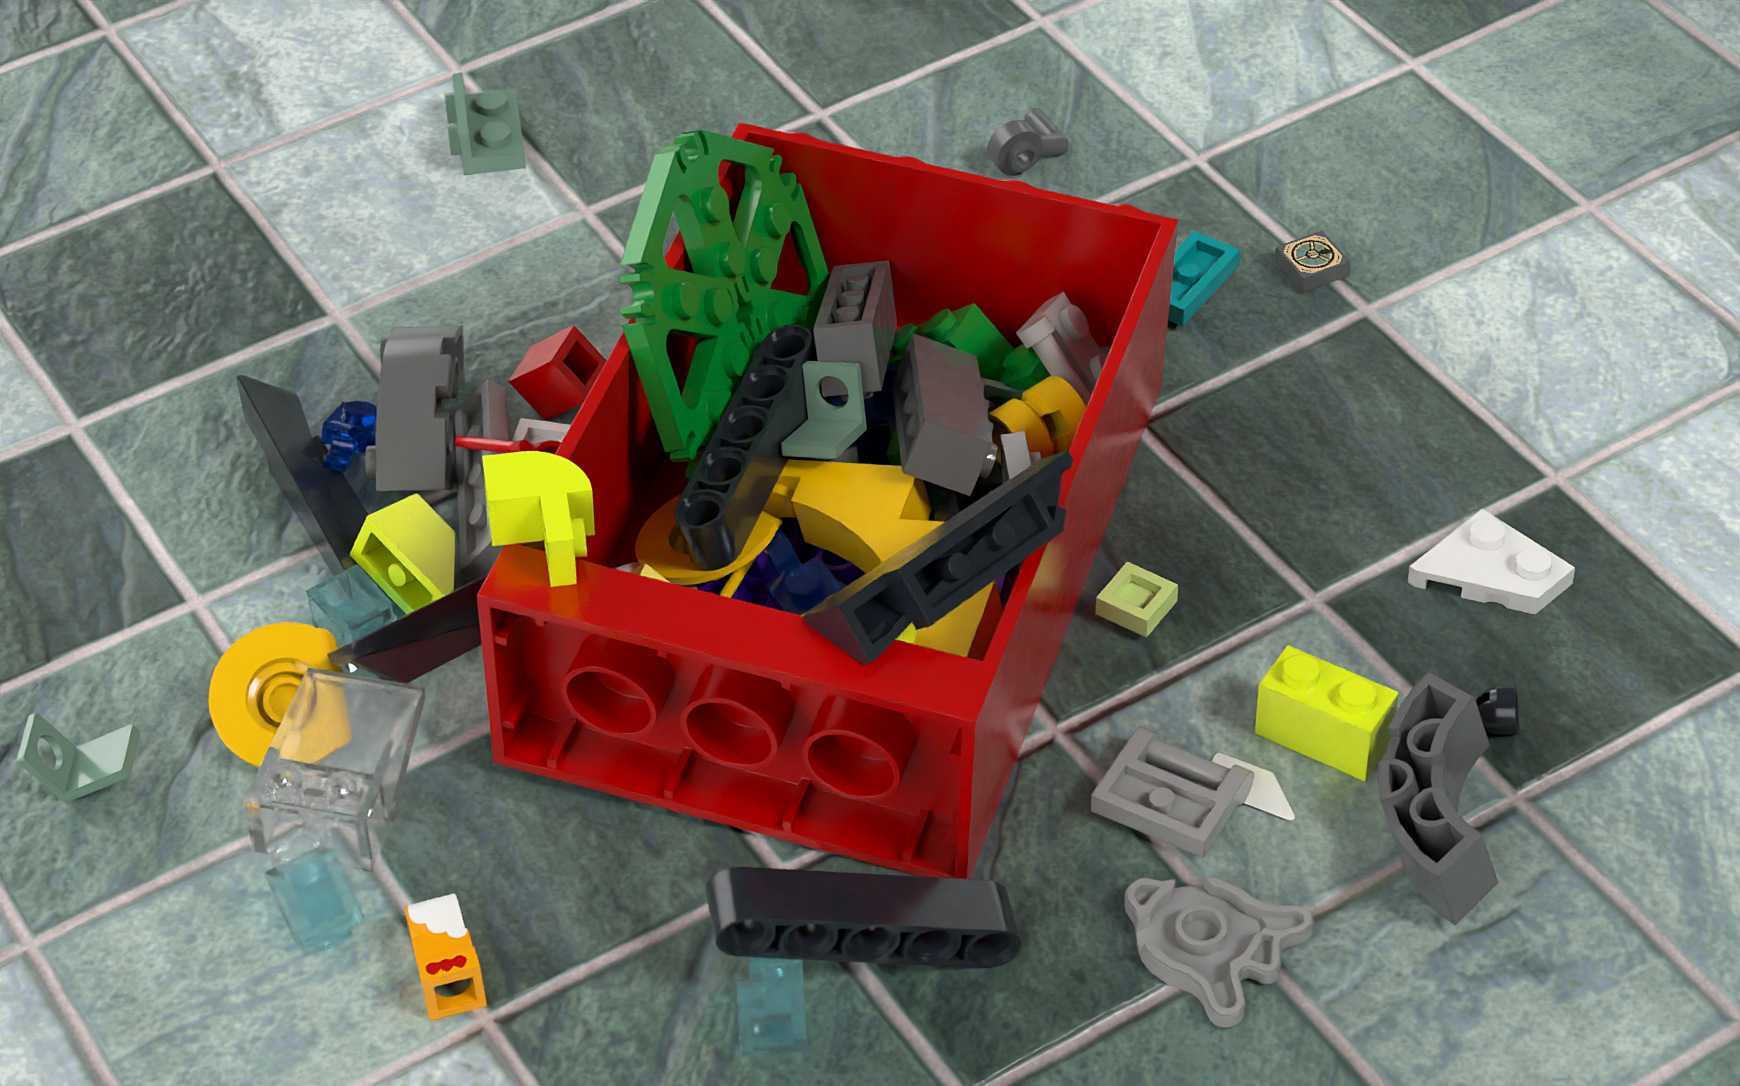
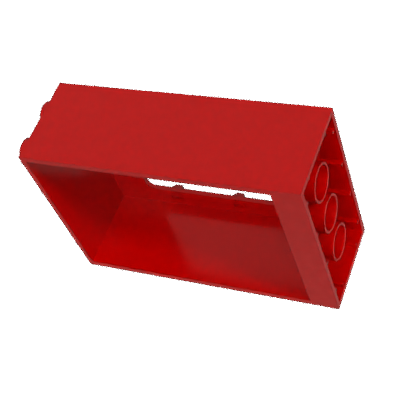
[477,122,1178,879]

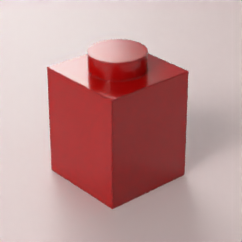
[508,325,607,421]

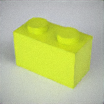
[1255,645,1399,781]

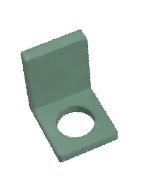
[781,361,867,460]
[17,713,140,803]

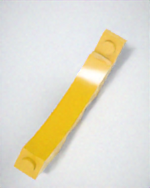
[762,459,1003,661]

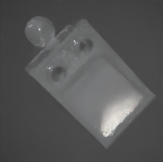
[243,667,426,886]

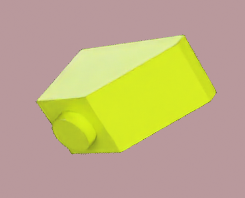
[349,493,455,614]

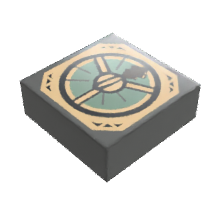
[1275,231,1350,293]

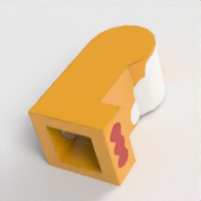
[404,893,487,1021]

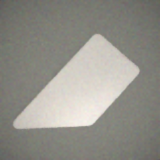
[1198,753,1295,821]

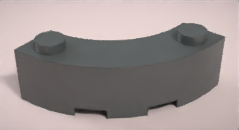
[365,325,465,491]
[1378,671,1498,925]

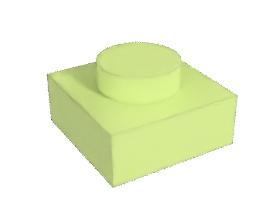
[1096,562,1178,638]

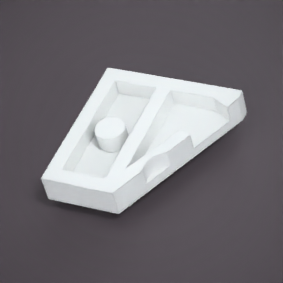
[1408,509,1575,614]

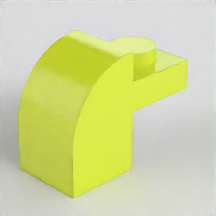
[482,451,595,587]

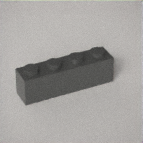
[813,260,897,402]
[892,334,997,496]

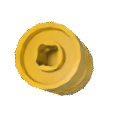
[987,375,1086,465]

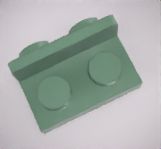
[444,72,526,175]

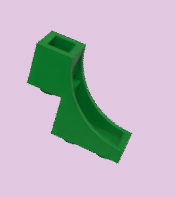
[888,303,1051,407]

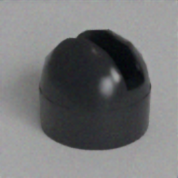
[1476,685,1519,735]

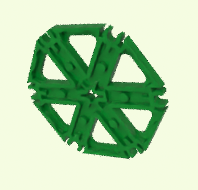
[619,130,830,480]

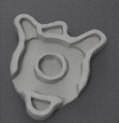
[1124,876,1314,1027]

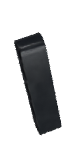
[674,324,822,571]
[705,867,1022,968]

